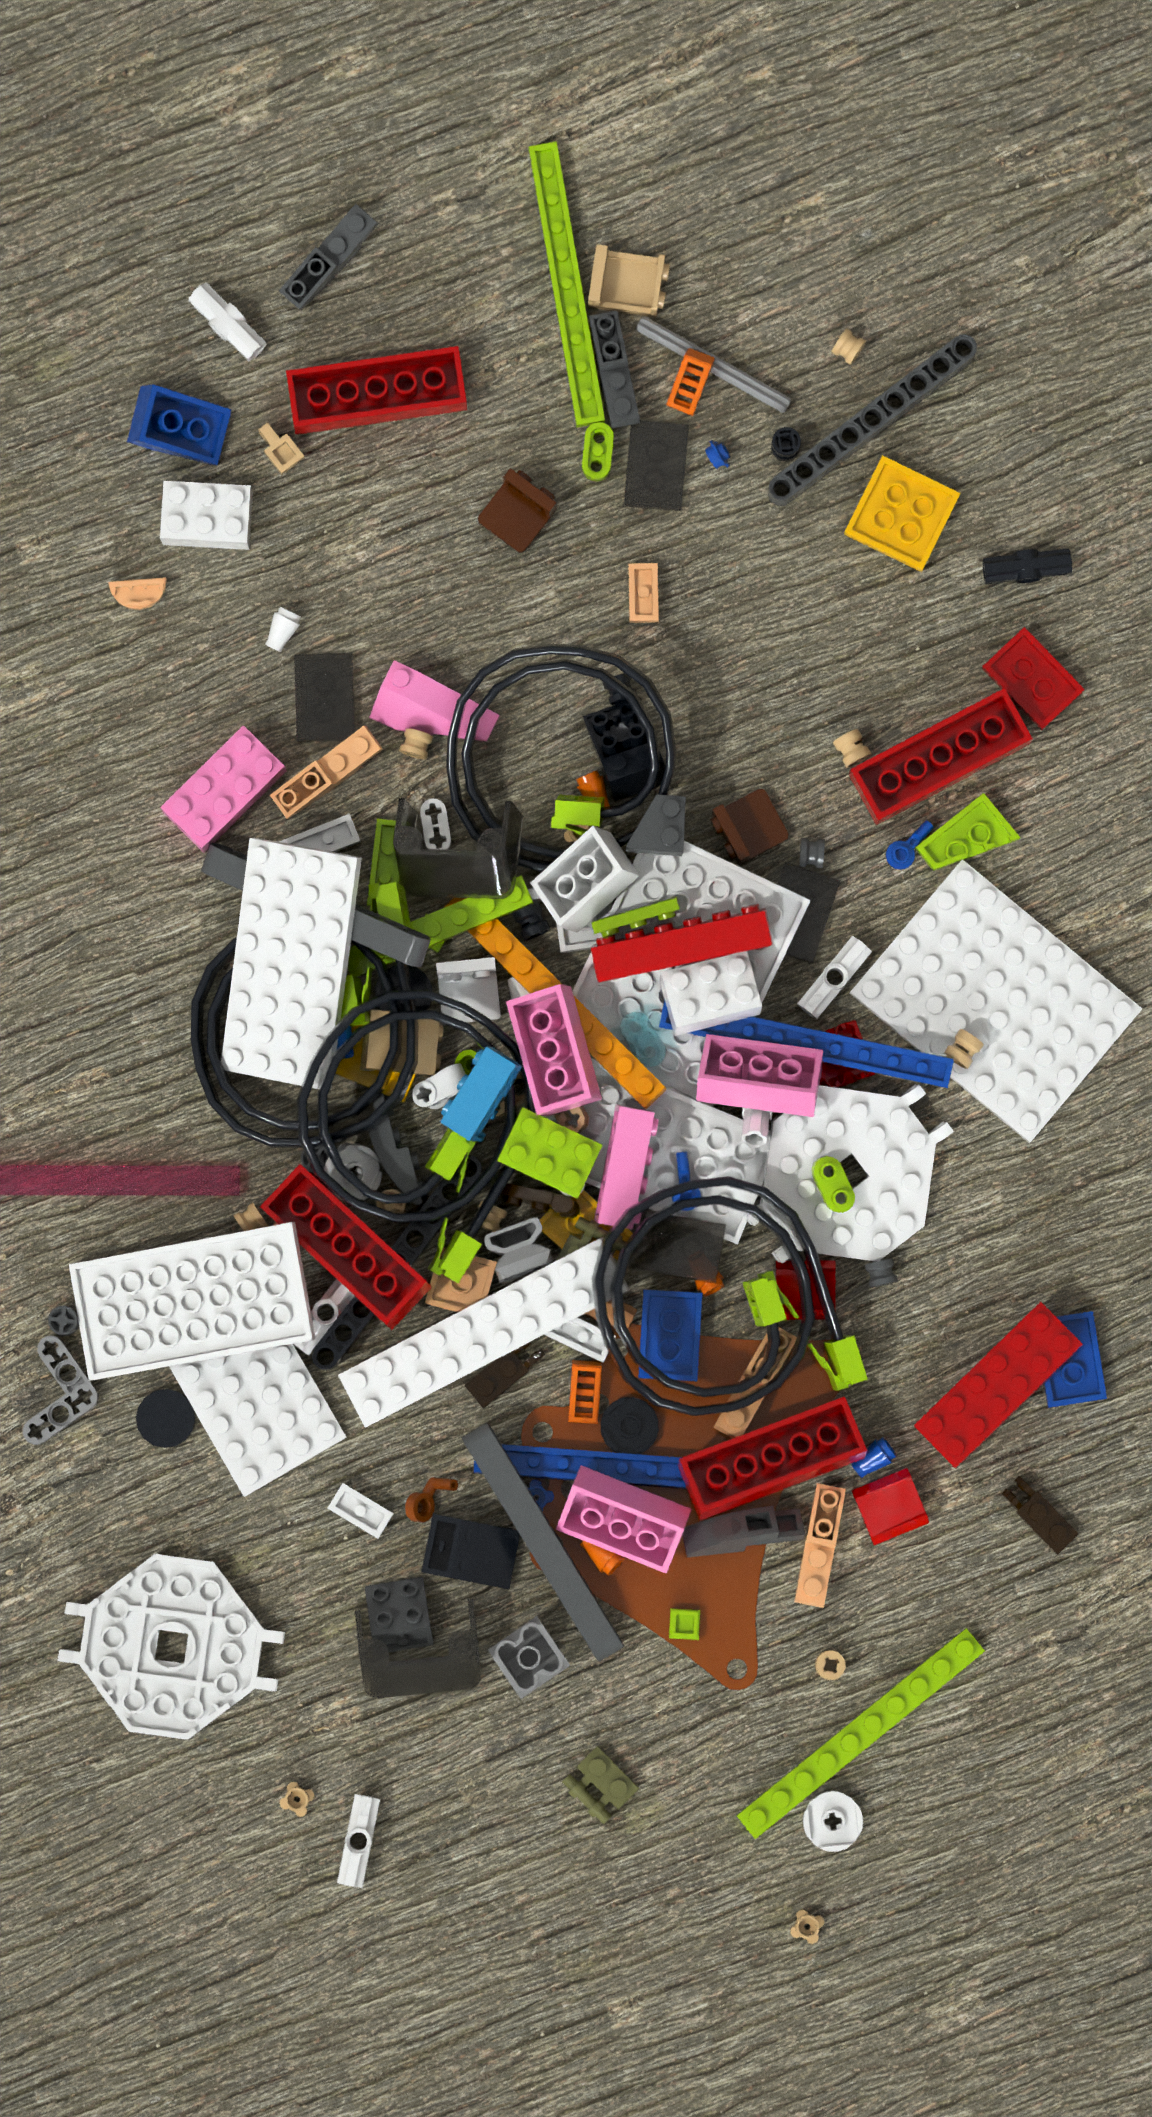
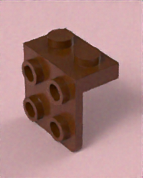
[478,468,557,553]
[710,789,789,865]

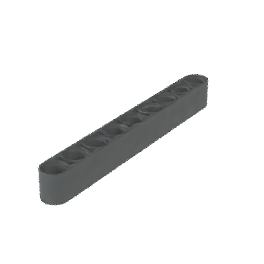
[768,334,977,506]
[201,843,431,967]
[462,1422,624,1662]

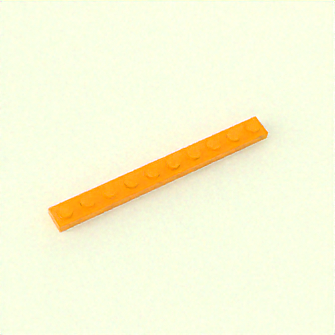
[444,887,667,1110]

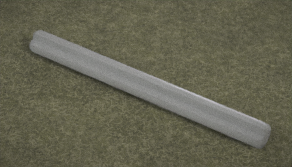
[637,316,791,413]

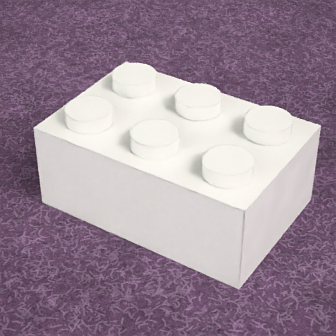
[160,481,253,550]
[531,826,640,933]
[659,951,762,1036]

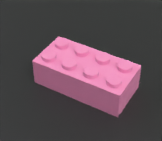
[160,725,286,853]
[506,984,602,1116]
[696,1034,823,1117]
[594,1104,658,1230]
[556,1465,691,1573]

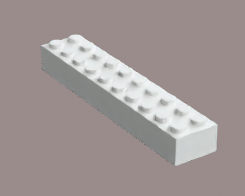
[338,1237,630,1428]

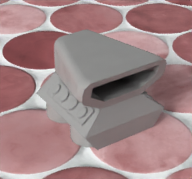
[484,1218,554,1283]
[488,1616,570,1699]

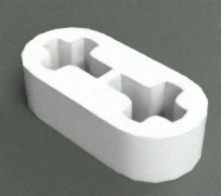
[420,799,451,855]

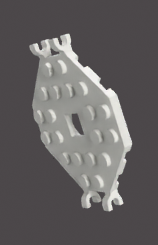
[743,1084,954,1263]
[58,1554,285,1740]

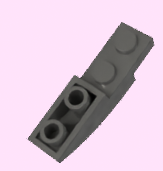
[279,204,379,310]
[589,310,640,429]
[368,1093,427,1207]
[682,1506,806,1557]

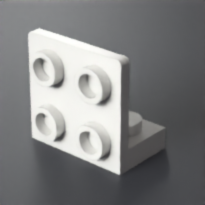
[436,957,501,1025]

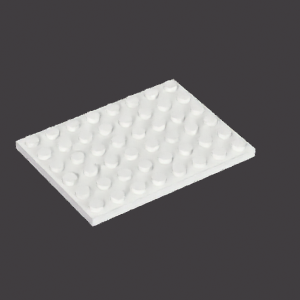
[572,840,811,1107]
[850,860,1142,1143]

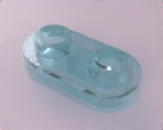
[620,1012,666,1067]

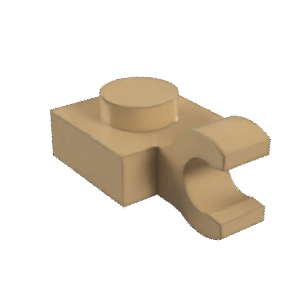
[258,422,305,475]

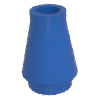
[852,1437,897,1478]

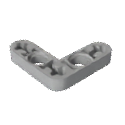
[23,1336,99,1445]

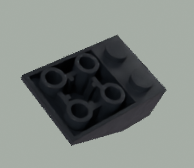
[583,701,665,802]
[421,1514,520,1589]

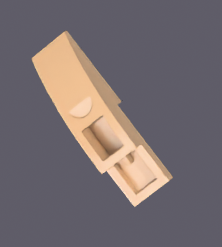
[270,726,383,819]
[713,1327,797,1439]
[794,1483,846,1608]

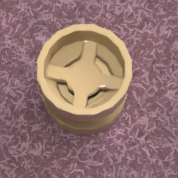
[833,729,872,768]
[944,1029,984,1069]

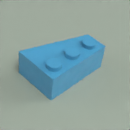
[440,1046,522,1142]

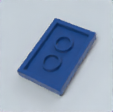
[638,1289,702,1382]
[1044,1311,1107,1408]

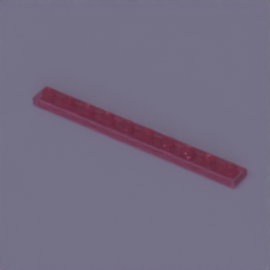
[0,1165,240,1196]

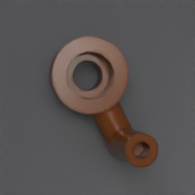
[405,1477,458,1522]

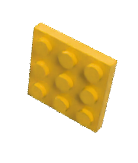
[844,455,961,572]

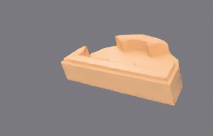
[108,577,167,610]

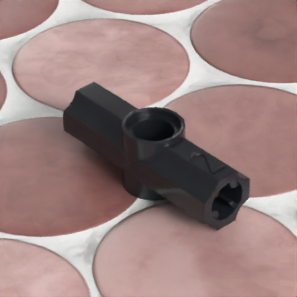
[982,548,1072,584]

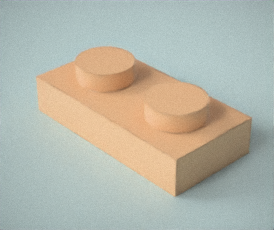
[628,563,659,623]

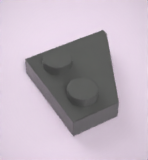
[626,794,686,856]

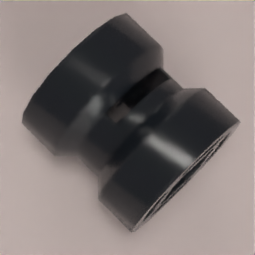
[771,427,801,462]
[513,902,551,941]

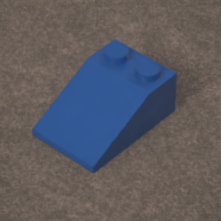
[127,384,231,466]

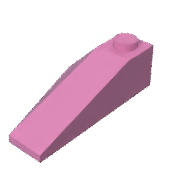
[370,660,500,742]

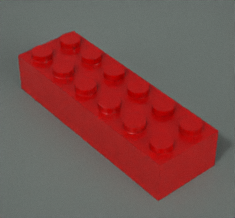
[286,346,467,435]
[849,688,1033,825]
[590,904,773,983]
[260,1164,432,1330]
[914,1302,1083,1469]
[678,1396,867,1521]

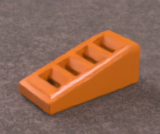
[666,348,715,416]
[568,1360,602,1424]

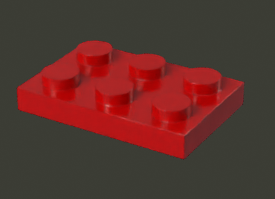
[982,627,1085,731]

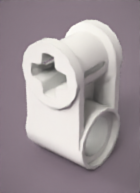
[412,1064,465,1110]

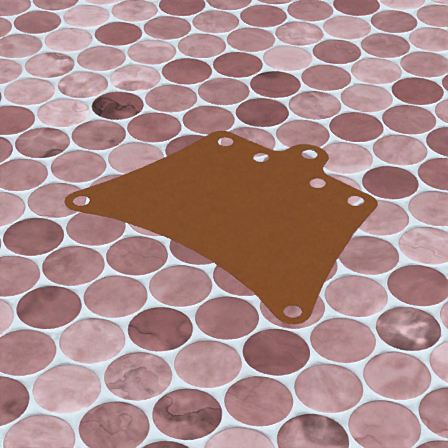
[521,1323,840,1690]

